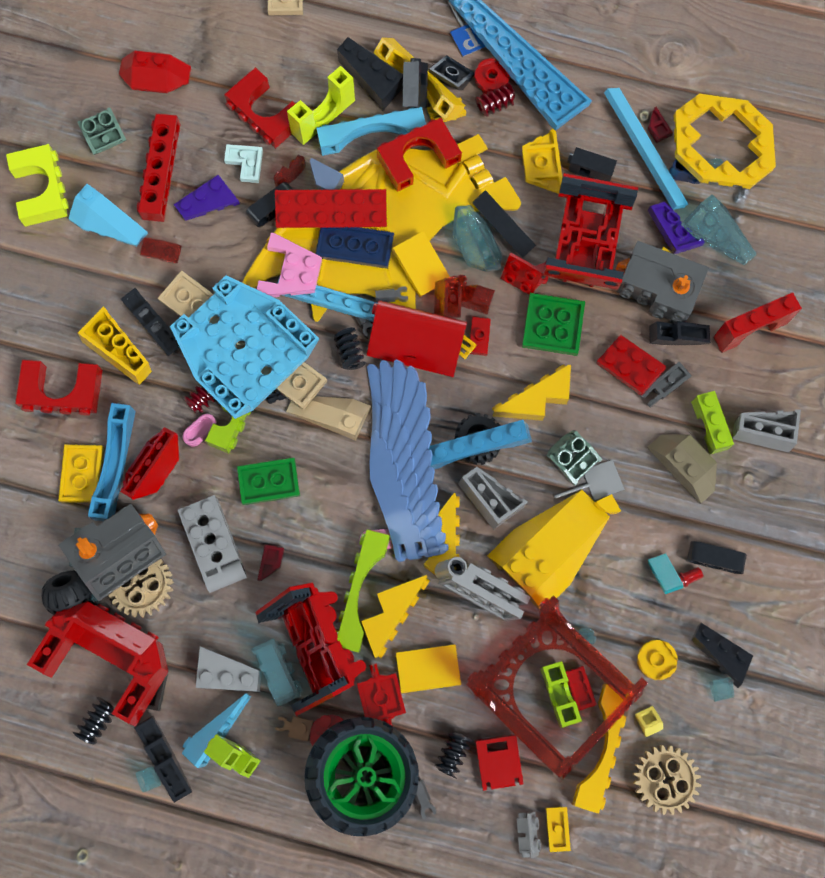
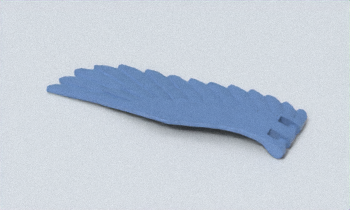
[367,359,449,562]

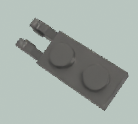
[640,362,692,408]

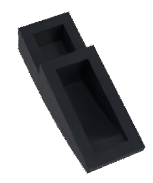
[649,321,711,345]

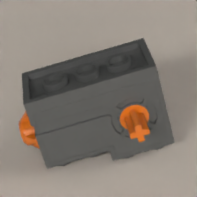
[615,241,709,323]
[58,504,166,601]

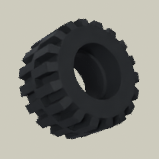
[454,413,501,465]

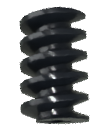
[334,327,366,370]
[73,697,114,745]
[434,732,473,779]

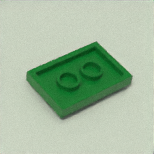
[237,458,300,505]

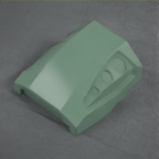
[77,107,127,155]
[546,430,602,486]

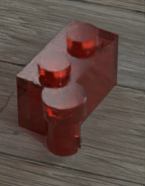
[434,275,467,319]

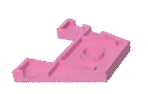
[257,233,322,297]

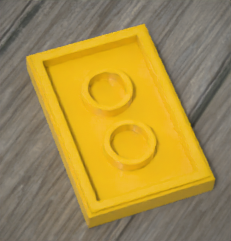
[391,231,451,298]
[58,444,104,503]
[396,645,461,694]

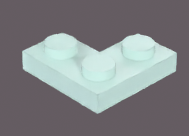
[224,144,263,183]

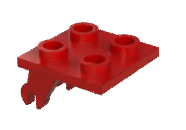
[500,253,548,295]

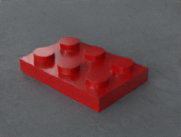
[597,335,666,396]

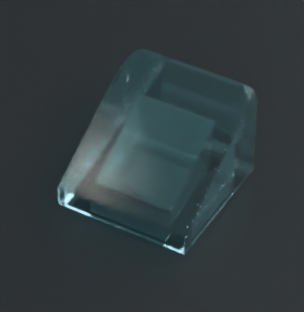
[709,677,734,702]
[136,766,161,793]

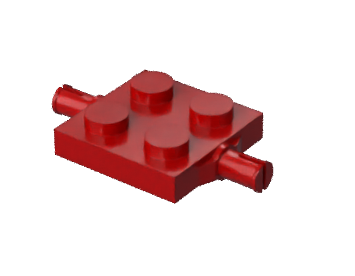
[357,663,406,726]

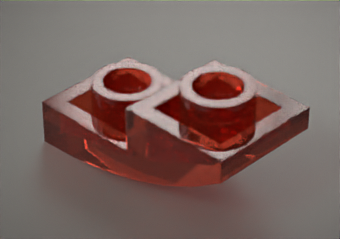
[274,154,306,187]
[140,238,182,263]

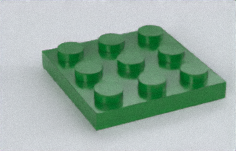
[522,293,585,356]

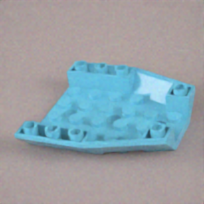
[170,275,319,419]

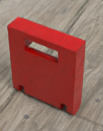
[475,734,524,791]

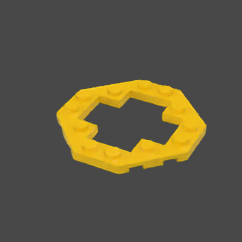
[673,94,776,189]

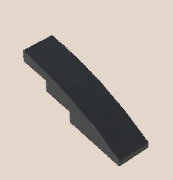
[472,190,536,258]
[121,288,180,356]
[134,716,192,803]

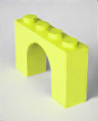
[287,66,355,145]
[6,144,69,227]

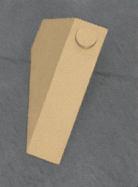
[286,396,371,441]

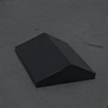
[428,55,475,90]

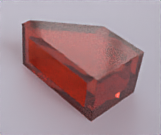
[453,285,495,315]

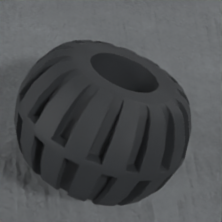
[41,570,93,615]

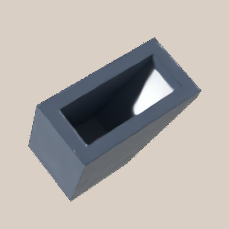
[310,158,344,190]

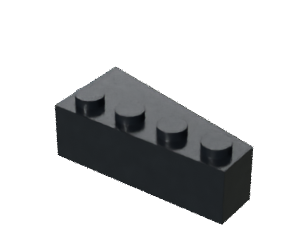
[337,37,403,111]

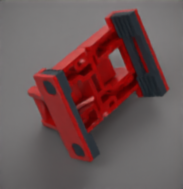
[543,173,638,290]
[255,582,366,716]

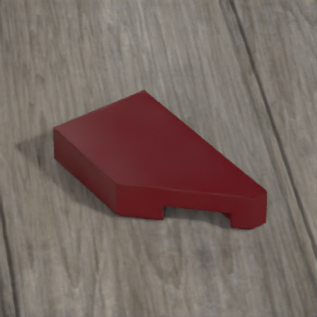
[648,106,673,143]
[257,544,285,581]

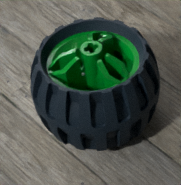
[304,717,419,837]

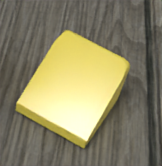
[635,706,663,737]

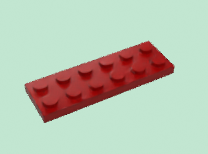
[275,189,387,228]

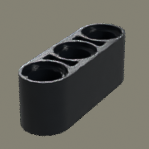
[246,182,293,227]
[687,541,747,574]

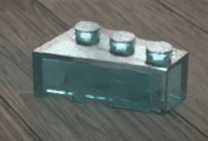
[251,638,303,707]

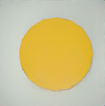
[637,640,678,680]

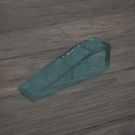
[681,194,757,266]

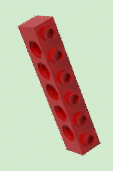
[137,113,181,222]

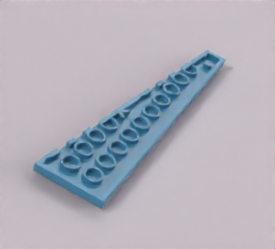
[448,0,592,131]

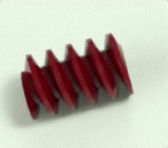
[475,83,515,117]
[183,386,215,416]

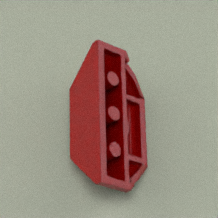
[119,50,191,93]
[120,427,179,500]

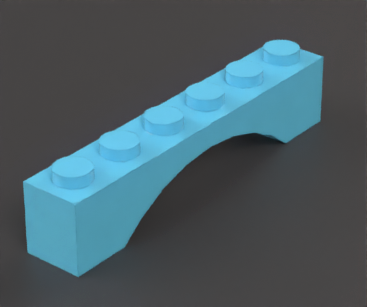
[317,107,426,156]

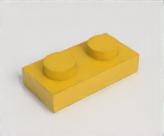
[545,806,571,852]

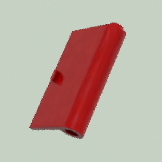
[366,300,467,377]

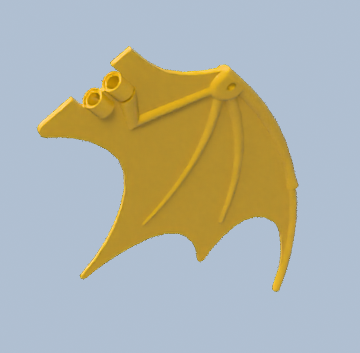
[242,134,521,322]

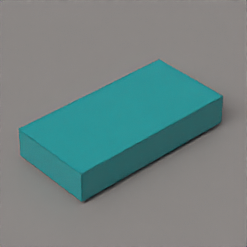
[648,553,684,594]

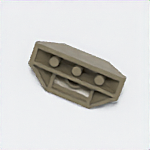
[647,435,717,504]

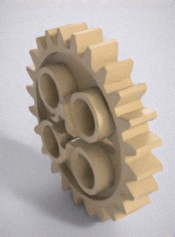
[108,559,174,618]
[633,745,701,815]

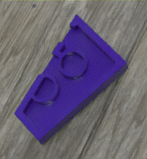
[174,175,240,221]
[648,202,705,254]

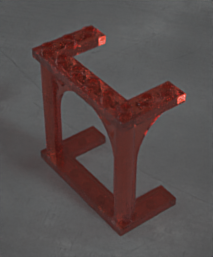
[466,595,648,783]

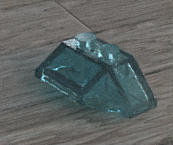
[453,205,502,272]

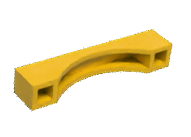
[373,37,466,120]
[572,684,631,814]

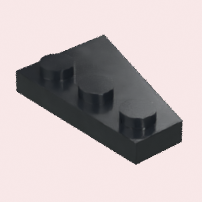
[692,622,753,688]

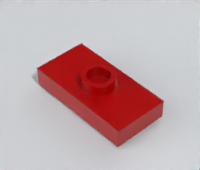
[469,317,491,356]
[566,666,597,711]

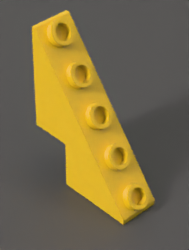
[492,364,571,421]
[424,493,460,576]
[361,575,430,659]

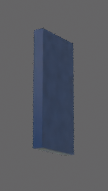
[315,227,394,269]

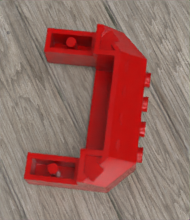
[27,602,169,727]

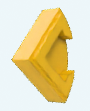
[594,494,621,514]

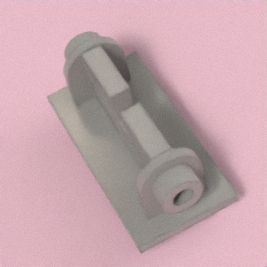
[517,812,541,858]

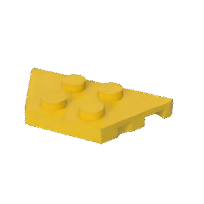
[521,129,562,194]

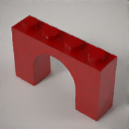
[224,67,295,149]
[377,118,462,192]
[713,292,802,353]
[15,360,103,416]

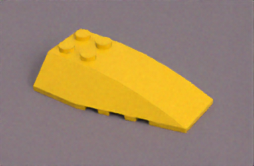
[487,490,610,613]

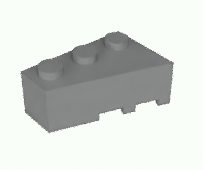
[732,410,801,453]
[458,467,528,530]
[196,646,262,692]

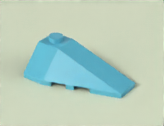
[68,184,148,247]
[182,693,252,768]

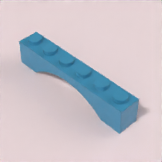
[88,403,136,522]
[429,420,532,469]

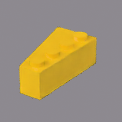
[78,306,152,385]

